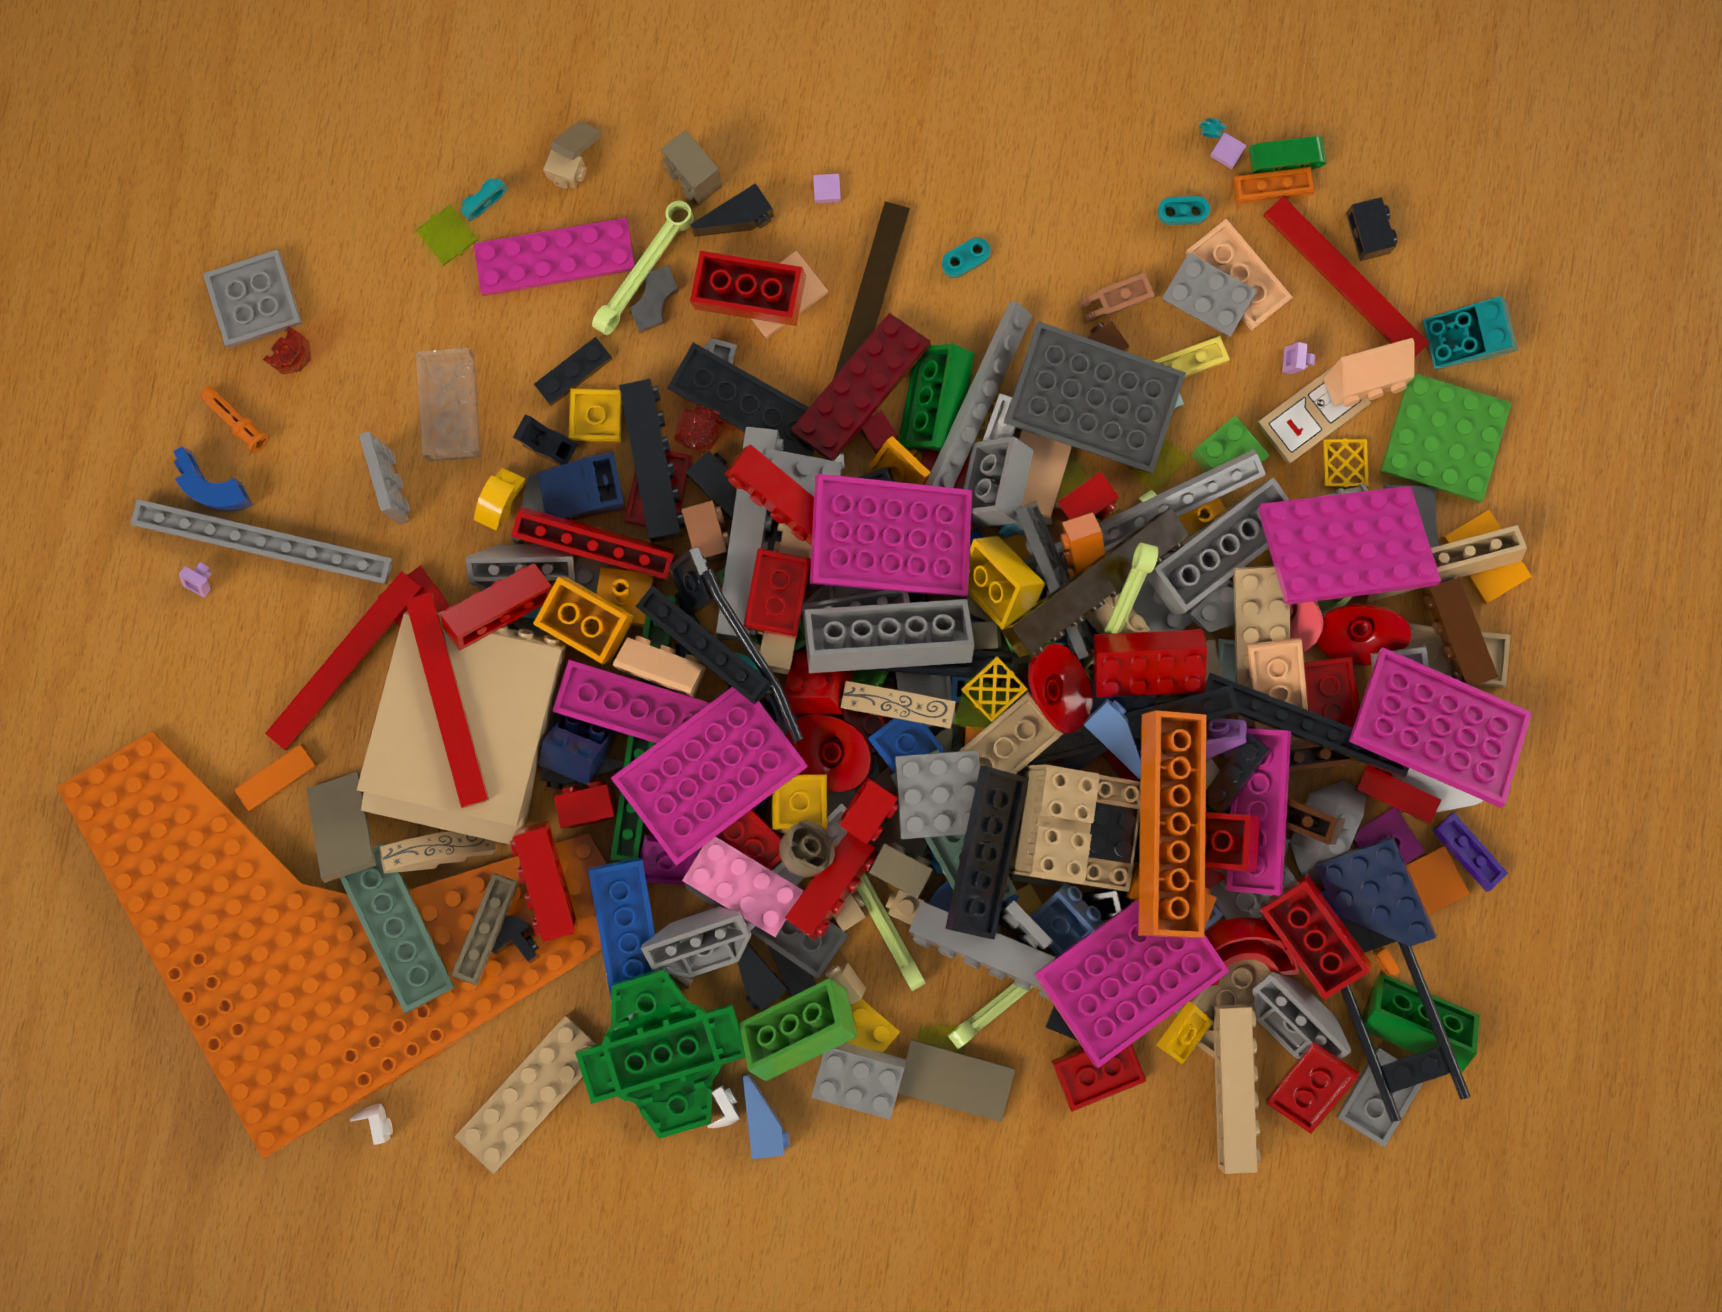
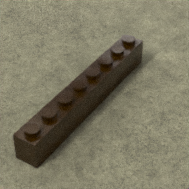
[1001,508,1189,658]

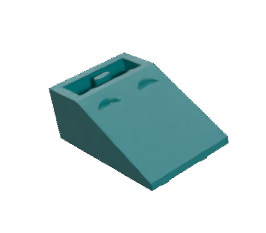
[1423,296,1519,370]

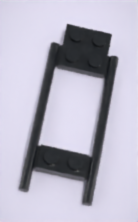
[668,547,804,743]
[1337,915,1471,1123]

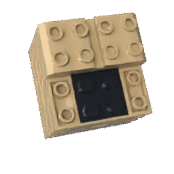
[1009,765,1141,892]

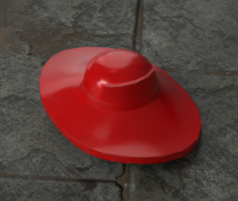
[1316,604,1412,665]
[1028,644,1093,734]
[786,714,872,792]

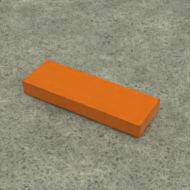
[1233,167,1315,204]
[234,744,317,812]

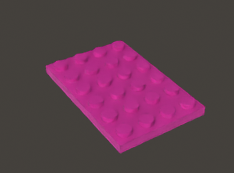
[810,474,972,597]
[1258,486,1441,605]
[1349,647,1532,808]
[611,687,808,866]
[1033,898,1230,1068]

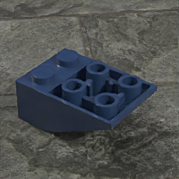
[537,452,625,520]
[539,715,618,785]

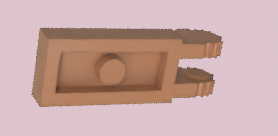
[1077,272,1155,323]

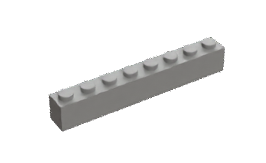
[716,427,783,641]

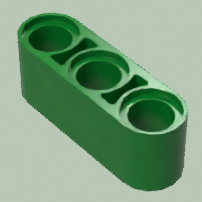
[1249,136,1327,174]

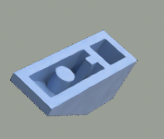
[1084,699,1141,780]
[743,1073,790,1159]

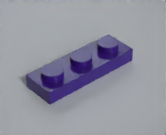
[1432,812,1508,892]

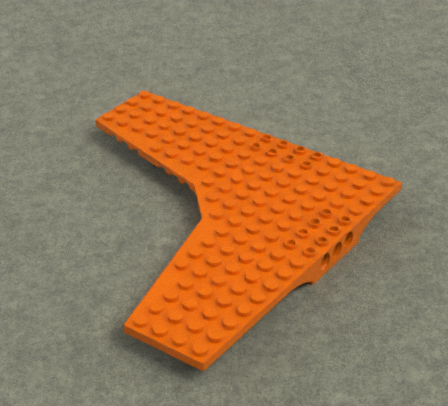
[57,731,607,1159]

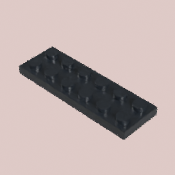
[667,342,814,457]
[945,765,1029,940]

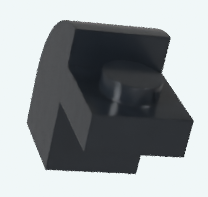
[513,414,578,465]
[492,916,540,963]

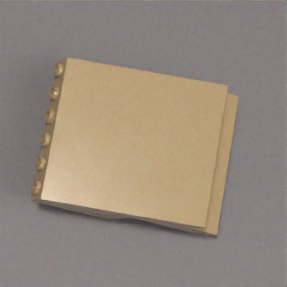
[357,610,567,845]

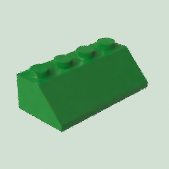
[898,344,974,453]
[1363,972,1480,1072]

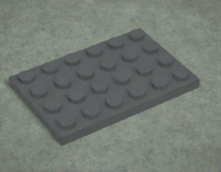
[1003,321,1186,473]

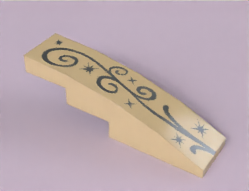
[840,681,956,729]
[378,831,496,873]

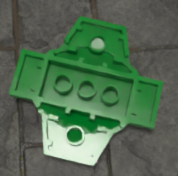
[575,968,746,1139]

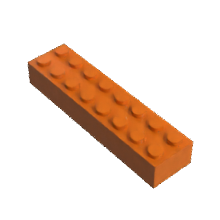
[1138,710,1206,938]

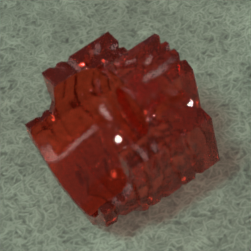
[263,326,311,375]
[674,404,723,454]

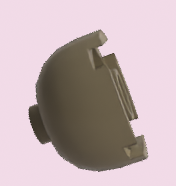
[779,821,835,877]

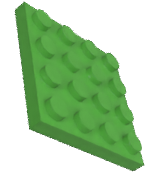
[1380,373,1511,503]

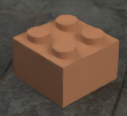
[682,500,730,566]

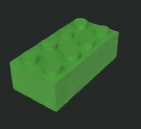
[739,978,858,1081]

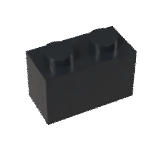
[1346,197,1397,261]

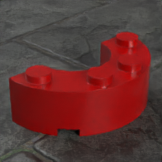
[1204,917,1299,986]

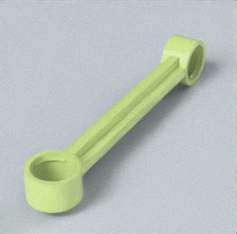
[592,201,694,336]
[1083,542,1158,681]
[857,873,926,991]
[947,951,1057,1049]

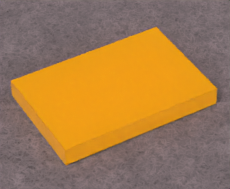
[1442,510,1532,604]

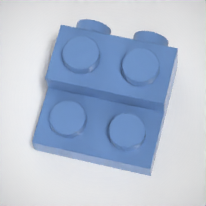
[1029,883,1104,956]

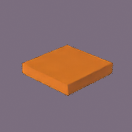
[1406,846,1470,915]

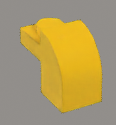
[473,467,525,531]

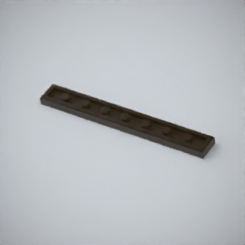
[833,201,910,379]

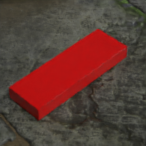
[1355,765,1441,824]

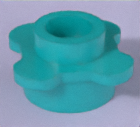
[1199,118,1226,138]

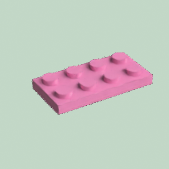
[682,837,804,937]

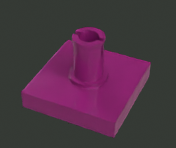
[1353,807,1425,864]
[640,834,699,885]

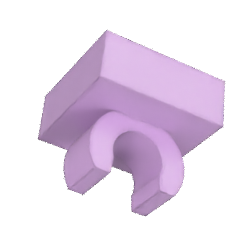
[1282,342,1315,374]
[179,562,211,598]

